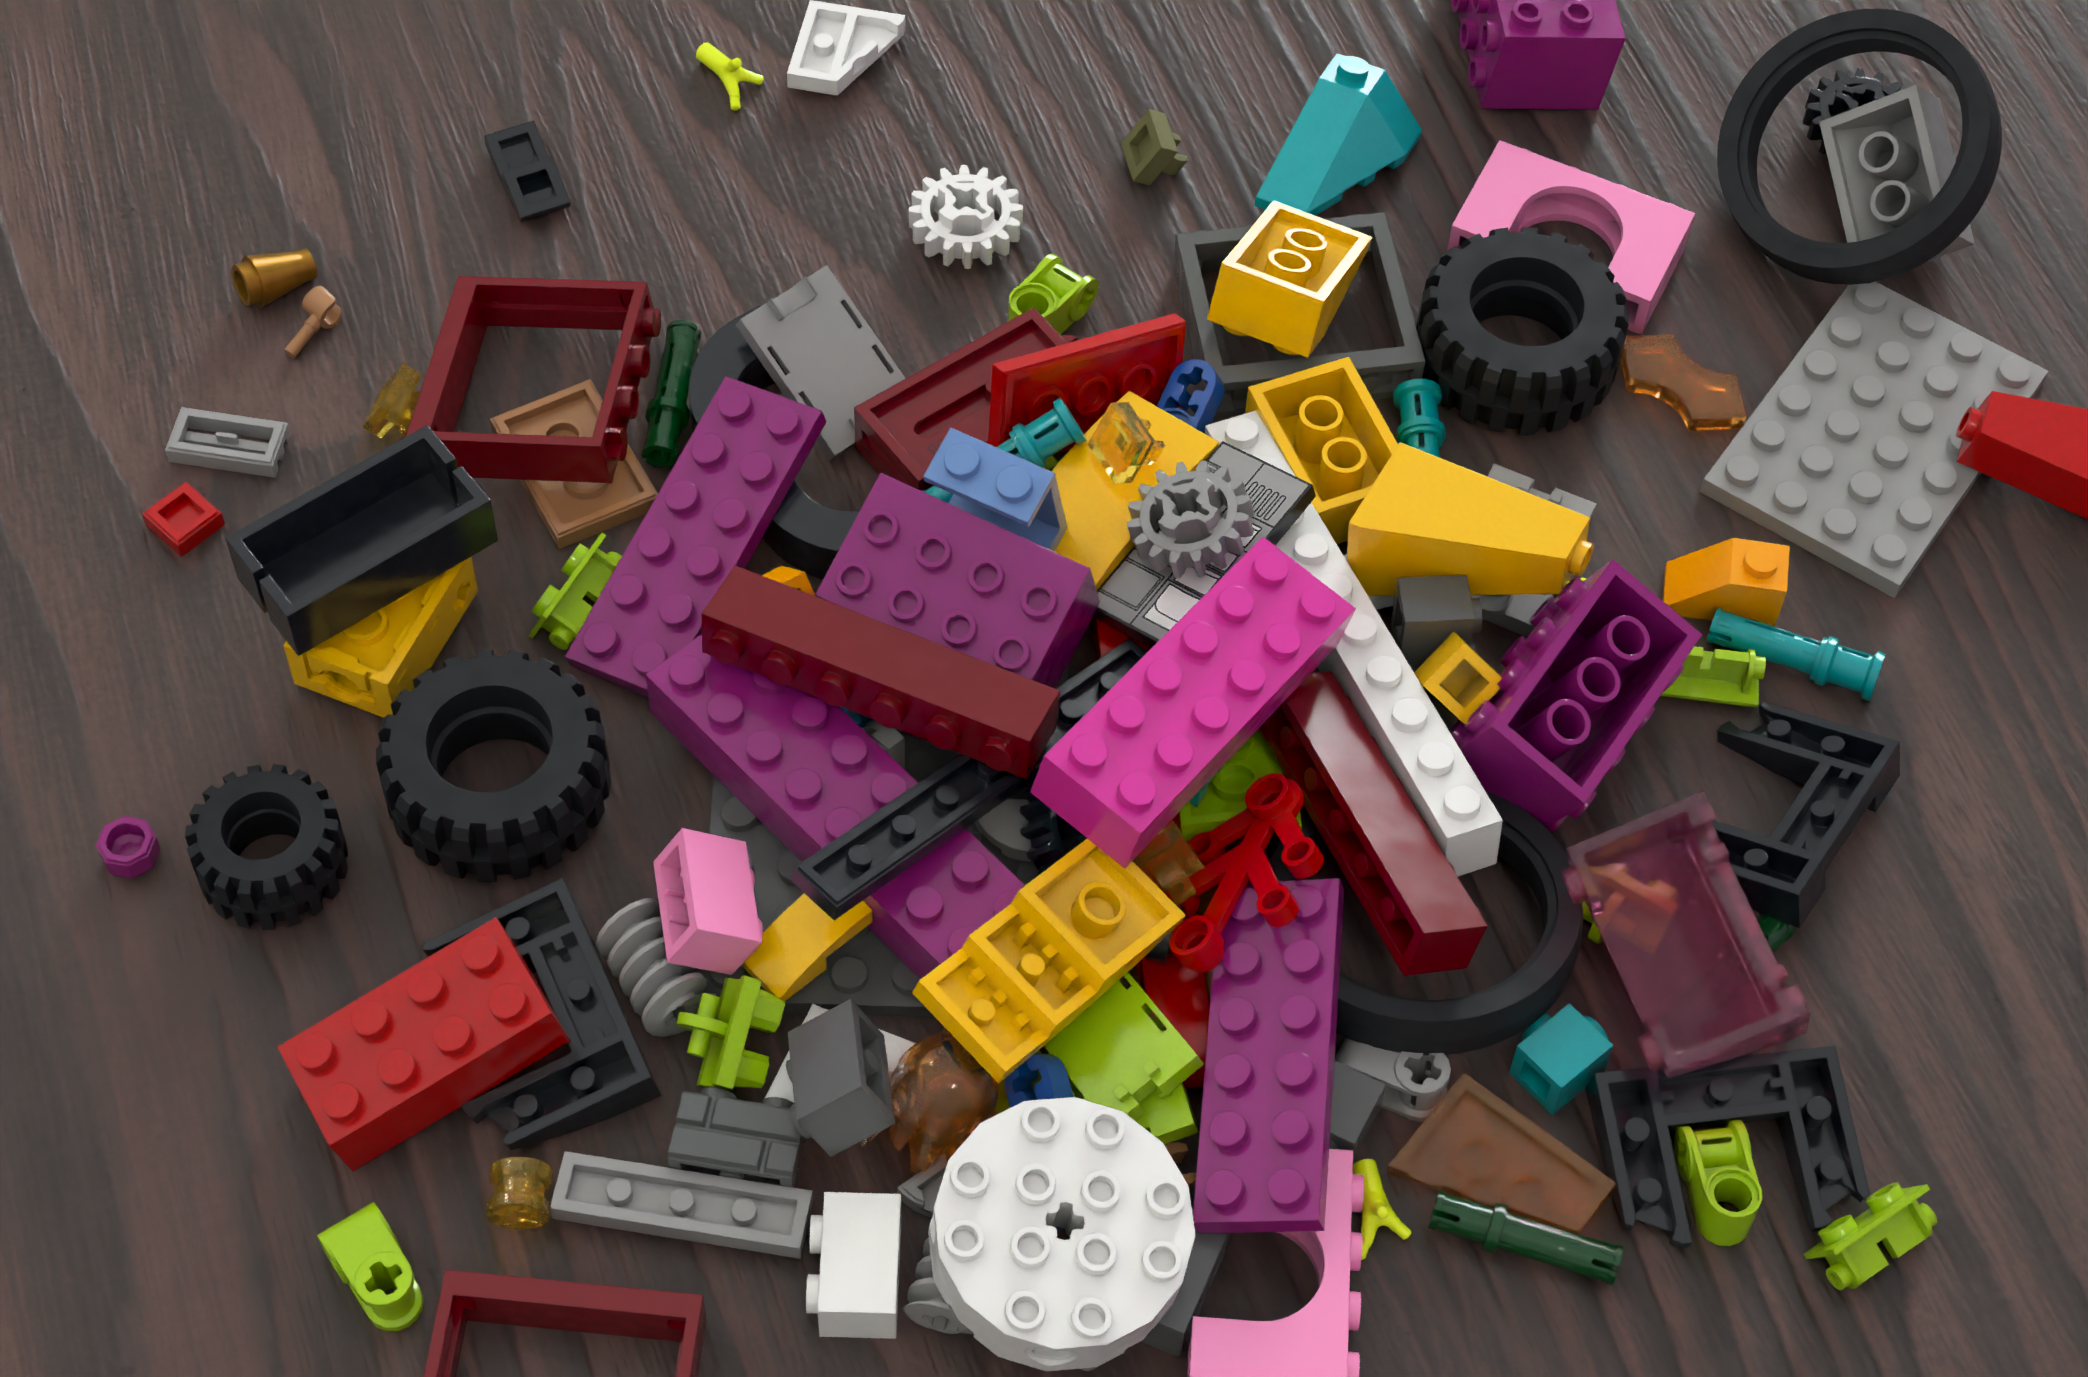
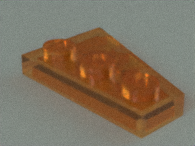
[1388,1073,1616,1235]

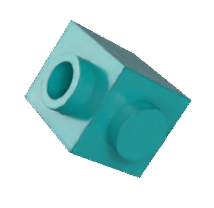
[1509,1003,1614,1115]

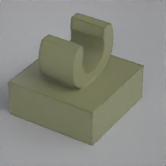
[1121,109,1188,186]

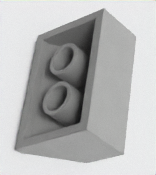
[1819,85,1975,261]

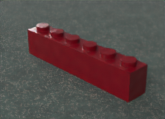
[701,565,1060,779]
[1259,671,1488,976]

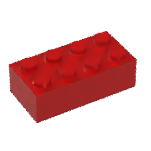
[277,917,571,1171]

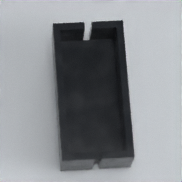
[225,425,498,656]

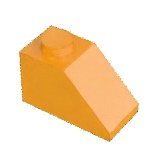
[1662,538,1790,627]

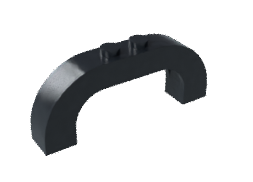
[689,306,860,580]

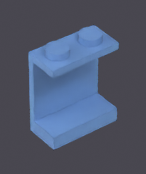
[923,427,1067,552]

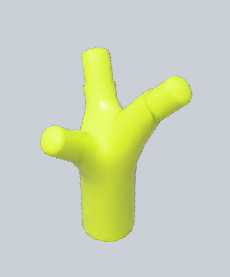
[696,43,764,111]
[1353,1159,1412,1260]

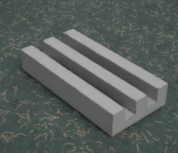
[165,407,291,478]

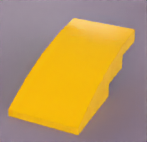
[1051,391,1219,590]
[912,838,1186,1083]

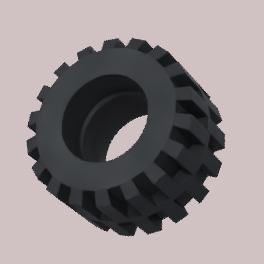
[185,764,349,930]

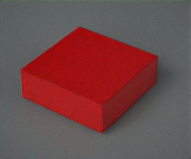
[142,482,225,557]

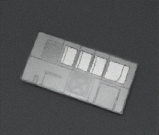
[1093,441,1316,648]

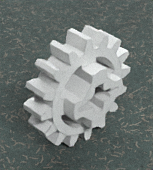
[909,165,1023,269]

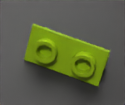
[528,533,622,650]
[1660,646,1766,708]
[1804,1182,1937,1290]

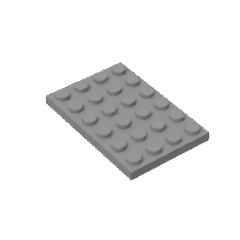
[1700,282,2049,598]

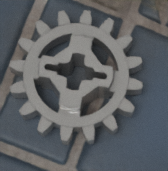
[1127,460,1255,578]

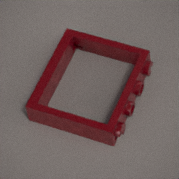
[406,276,661,483]
[423,1269,707,1377]

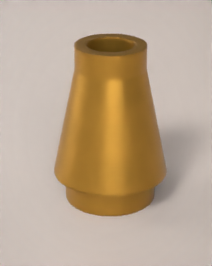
[231,248,317,308]

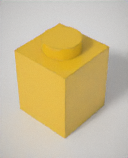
[1414,631,1502,724]

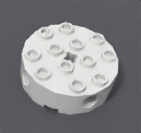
[928,1097,1196,1372]

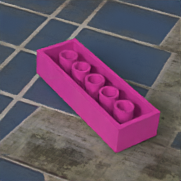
[1030,537,1356,868]

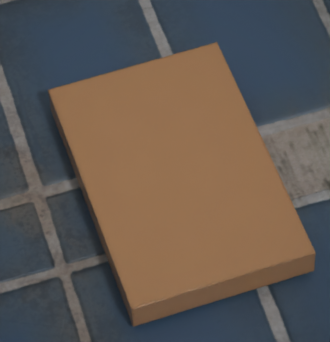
[490,379,658,549]

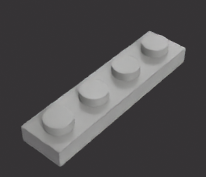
[550,1151,813,1259]

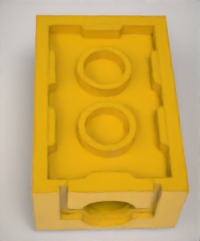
[283,557,478,718]

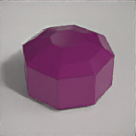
[96,816,161,878]

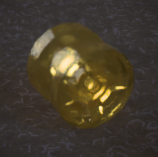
[486,1157,553,1230]

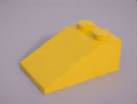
[1207,200,1372,358]

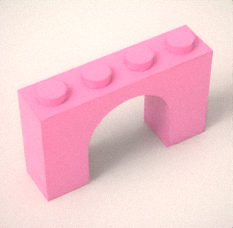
[1447,140,1695,335]
[1187,1149,1364,1377]

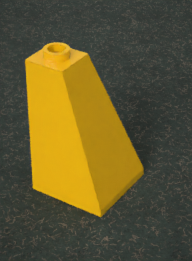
[1347,442,1594,596]

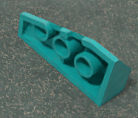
[1254,53,1422,216]

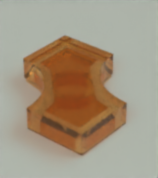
[1620,334,1746,431]

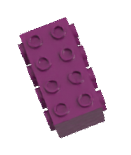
[1451,0,1626,110]
[815,472,1100,689]
[1449,559,1702,833]

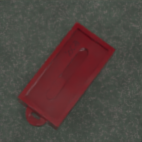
[854,307,1078,491]

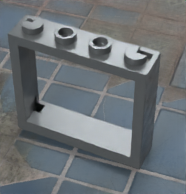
[1173,212,1425,418]

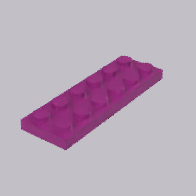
[565,376,827,697]
[1193,878,1345,1233]

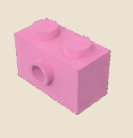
[653,828,763,975]

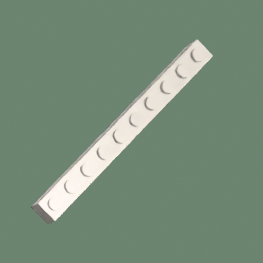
[1205,410,1503,877]

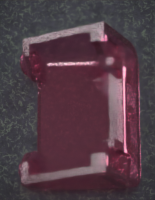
[1561,791,1811,1078]

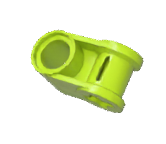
[1007,254,1099,335]
[1674,1120,1763,1246]
[316,1202,424,1332]

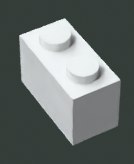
[806,1192,902,1339]

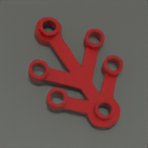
[1162,773,1324,973]

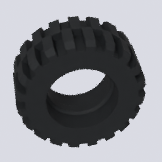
[1416,227,1629,435]
[376,650,611,882]

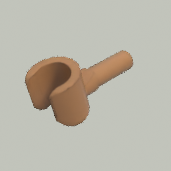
[284,286,342,359]

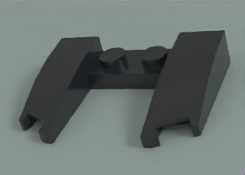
[1661,702,1900,928]
[423,878,662,1151]
[1585,1045,1870,1248]

